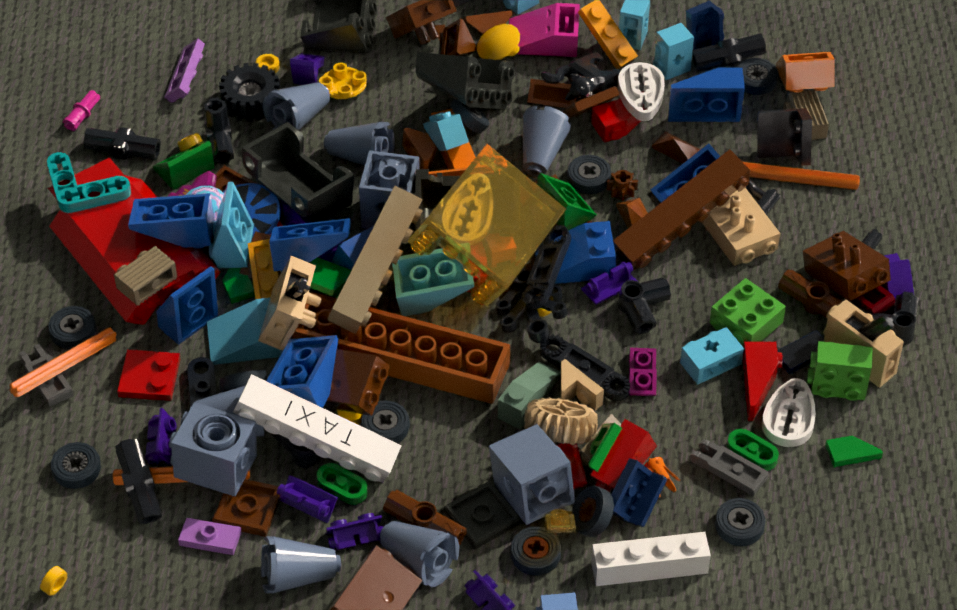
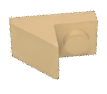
[560,359,604,411]

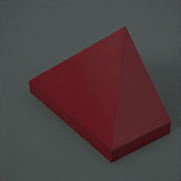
[855,286,895,313]

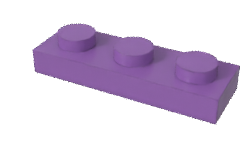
[164,38,205,103]

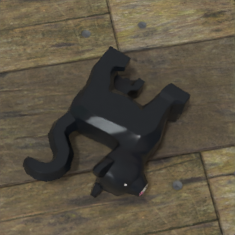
[541,52,620,101]

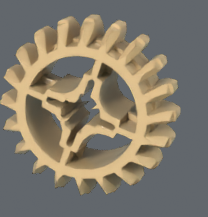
[524,397,598,445]

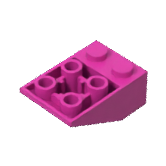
[509,3,580,57]

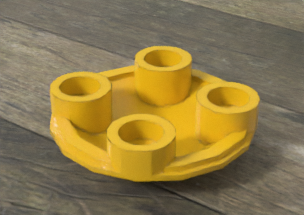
[477,24,520,60]
[319,63,367,99]

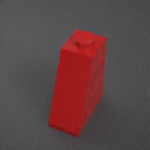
[591,419,657,492]

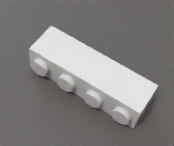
[591,532,711,586]

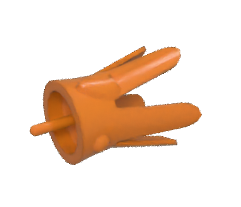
[644,457,680,497]

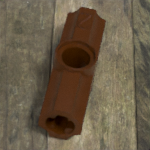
[778,269,843,318]
[383,490,466,546]

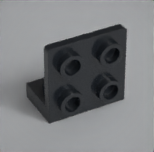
[757,108,812,166]

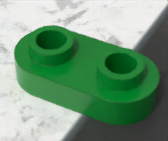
[727,429,779,471]
[317,463,368,505]

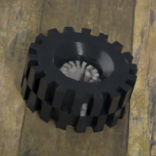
[219,63,280,122]

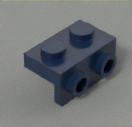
[686,0,725,50]
[611,458,667,527]

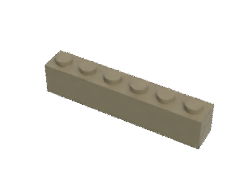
[327,186,423,334]

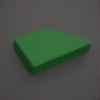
[222,268,255,304]
[588,423,622,472]
[825,435,883,467]

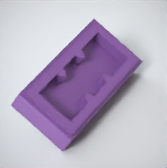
[178,518,241,555]

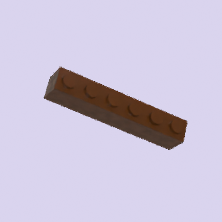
[613,149,750,271]

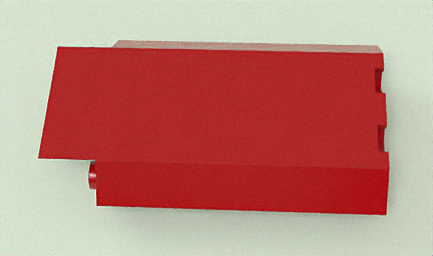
[48,157,221,325]

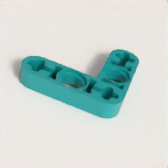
[47,152,131,213]

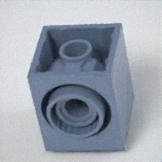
[359,150,419,230]
[169,402,257,496]
[489,424,575,525]

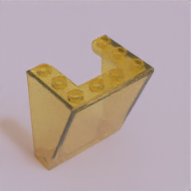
[408,144,566,306]

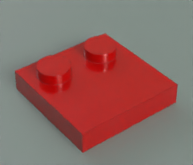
[117,349,181,401]

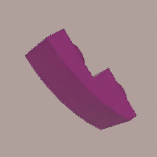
[629,348,657,396]

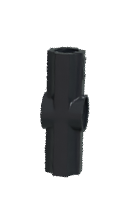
[692,33,767,71]
[83,127,161,160]
[115,439,162,524]

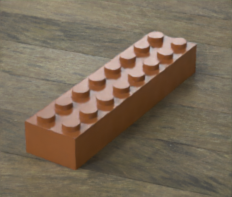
[292,292,510,404]

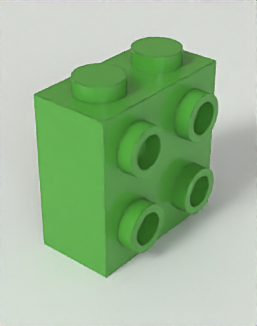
[709,278,786,348]
[807,341,873,401]

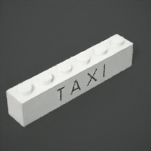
[233,374,401,483]

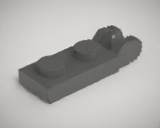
[18,344,74,407]
[689,439,769,497]

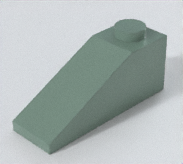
[498,362,561,430]

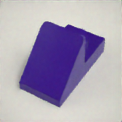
[290,53,325,85]
[882,253,914,300]

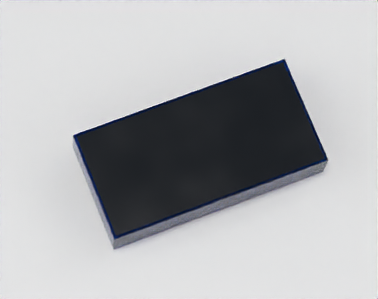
[777,330,825,375]

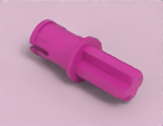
[63,90,100,131]

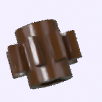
[607,170,638,201]

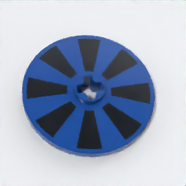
[212,183,281,238]

